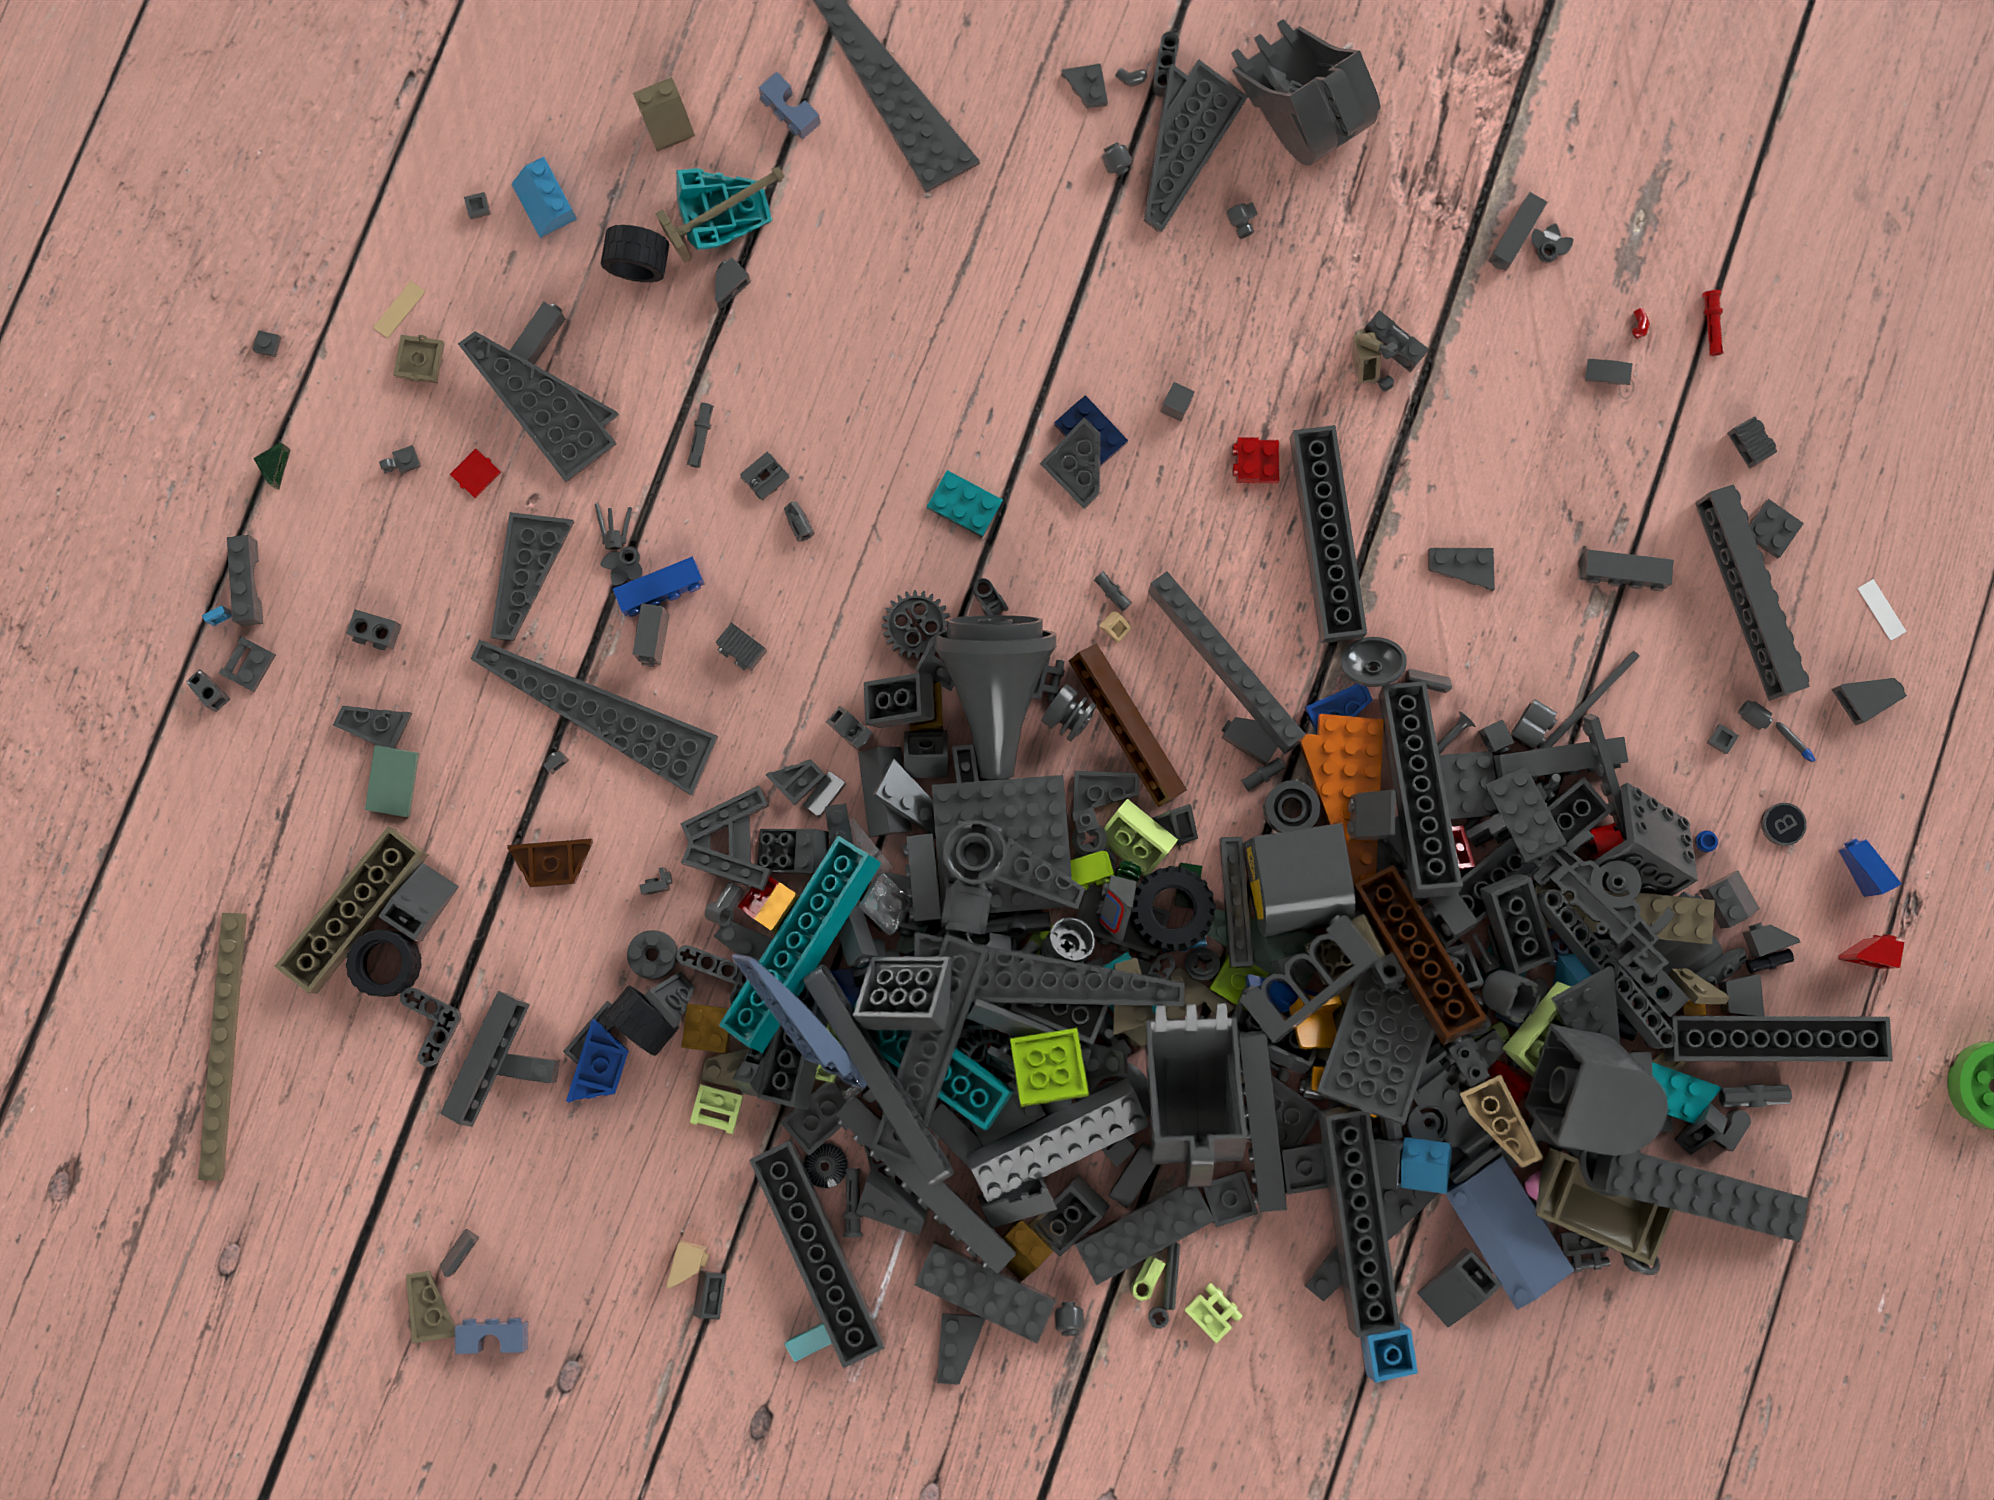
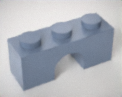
[758,72,821,140]
[455,1317,528,1354]

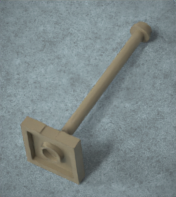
[656,166,785,263]

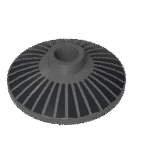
[804,1143,848,1188]

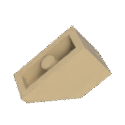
[666,1241,709,1289]

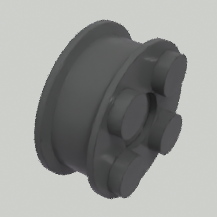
[627,930,678,979]

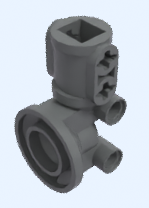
[941,820,1007,935]

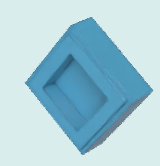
[202,605,232,626]

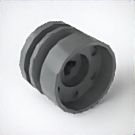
[1041,684,1097,742]
[1040,917,1095,963]

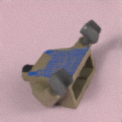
[1352,329,1397,391]

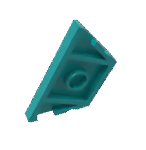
[1652,1062,1721,1123]

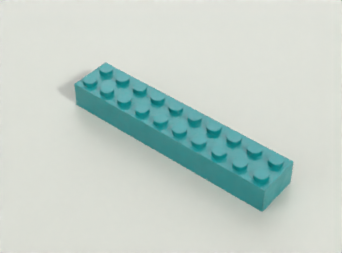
[719,835,882,1053]

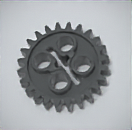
[882,590,950,660]

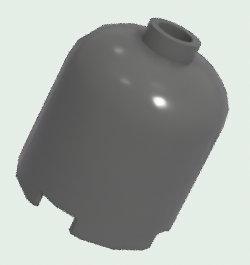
[1482,970,1540,1023]

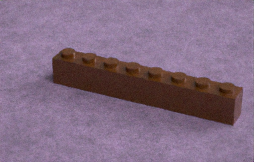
[1069,643,1187,808]

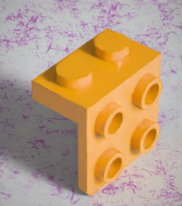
[1289,994,1342,1049]

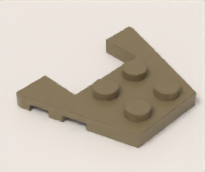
[1154,967,1234,1020]

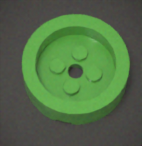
[1947,1041,1994,1130]

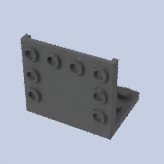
[1593,782,1698,896]

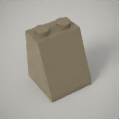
[633,77,695,151]

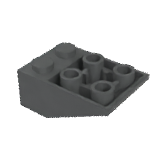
[758,829,829,875]
[378,863,459,942]
[1417,1248,1502,1328]

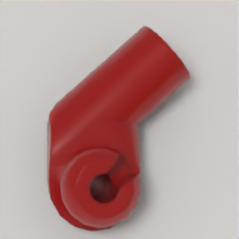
[1632,307,1650,339]

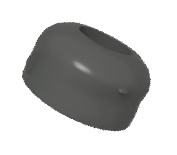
[1262,779,1320,833]

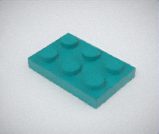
[927,470,1003,538]

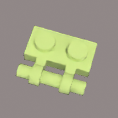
[1184,1282,1242,1344]

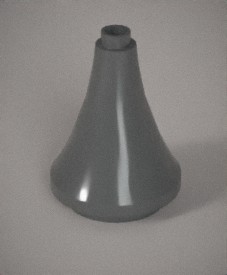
[933,615,1057,781]

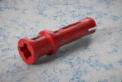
[1702,290,1724,356]

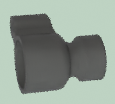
[1226,202,1258,239]

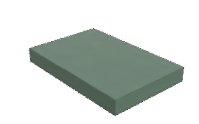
[365,745,419,817]

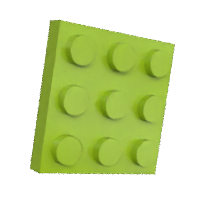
[1010,1028,1088,1107]

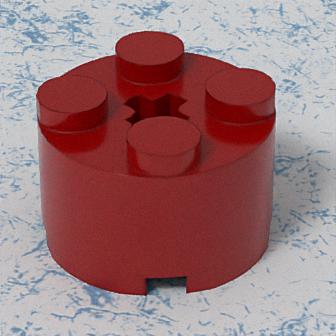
[1584,823,1623,861]

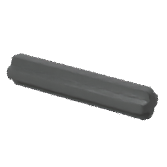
[1163,1242,1180,1310]

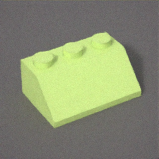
[1103,799,1178,877]

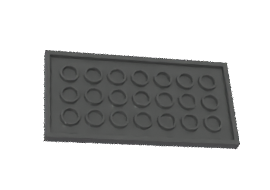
[1316,940,1459,1126]

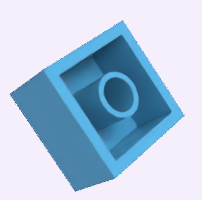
[1360,1322,1418,1382]

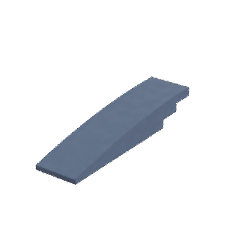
[731,954,867,1088]

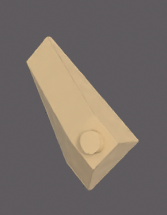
[1460,1075,1543,1168]

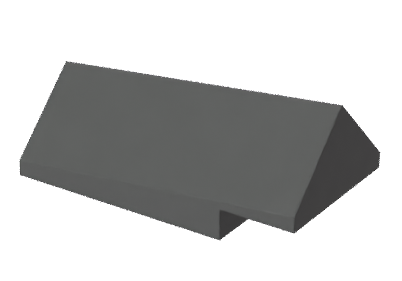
[858,747,912,838]

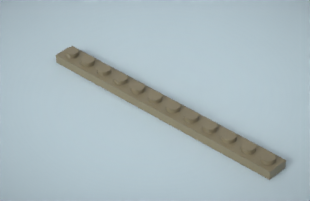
[198,913,247,1181]

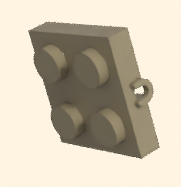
[393,335,445,383]

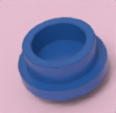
[1695,831,1718,852]

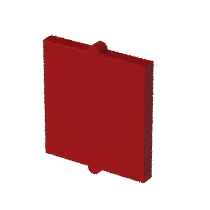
[449,448,501,499]

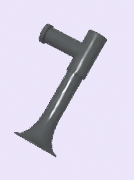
[1437,711,1476,755]

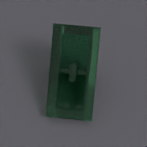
[253,443,291,490]

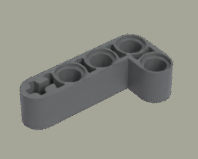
[676,945,745,1005]

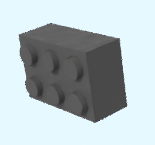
[864,672,935,728]

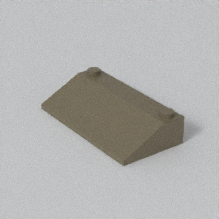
[1535,1148,1674,1266]

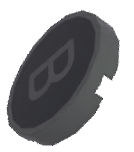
[1761,803,1807,846]

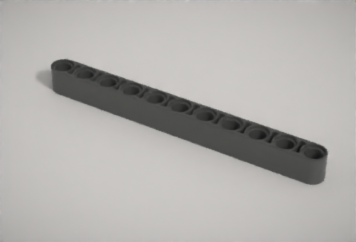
[803,965,954,1187]

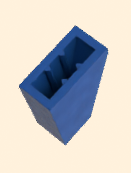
[1838,838,1902,897]

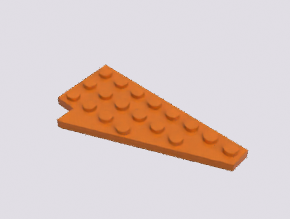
[1299,714,1384,887]

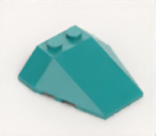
[676,168,772,250]

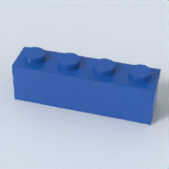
[613,556,705,617]

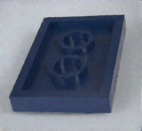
[1054,395,1128,467]

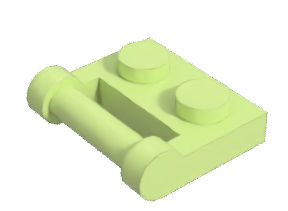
[690,1084,744,1135]

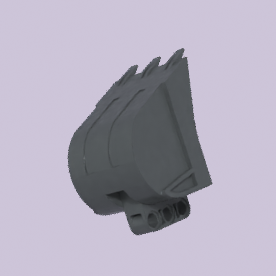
[1231,19,1381,166]
[1145,1003,1247,1187]

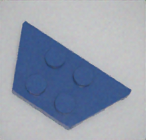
[566,1018,629,1102]

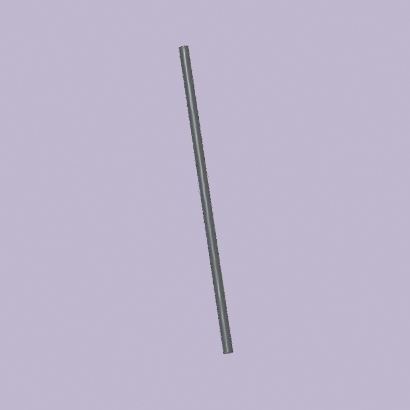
[1463,651,1640,835]

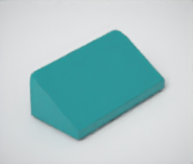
[784,1322,832,1362]

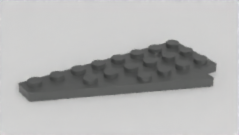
[1143,59,1248,233]
[458,331,619,482]

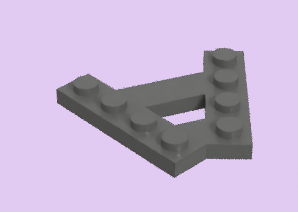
[680,786,771,891]

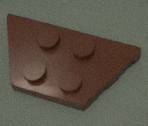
[507,839,593,888]

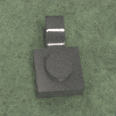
[379,445,421,474]

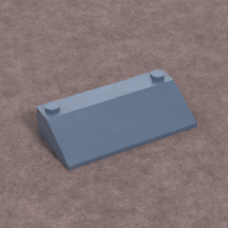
[1445,1155,1574,1310]

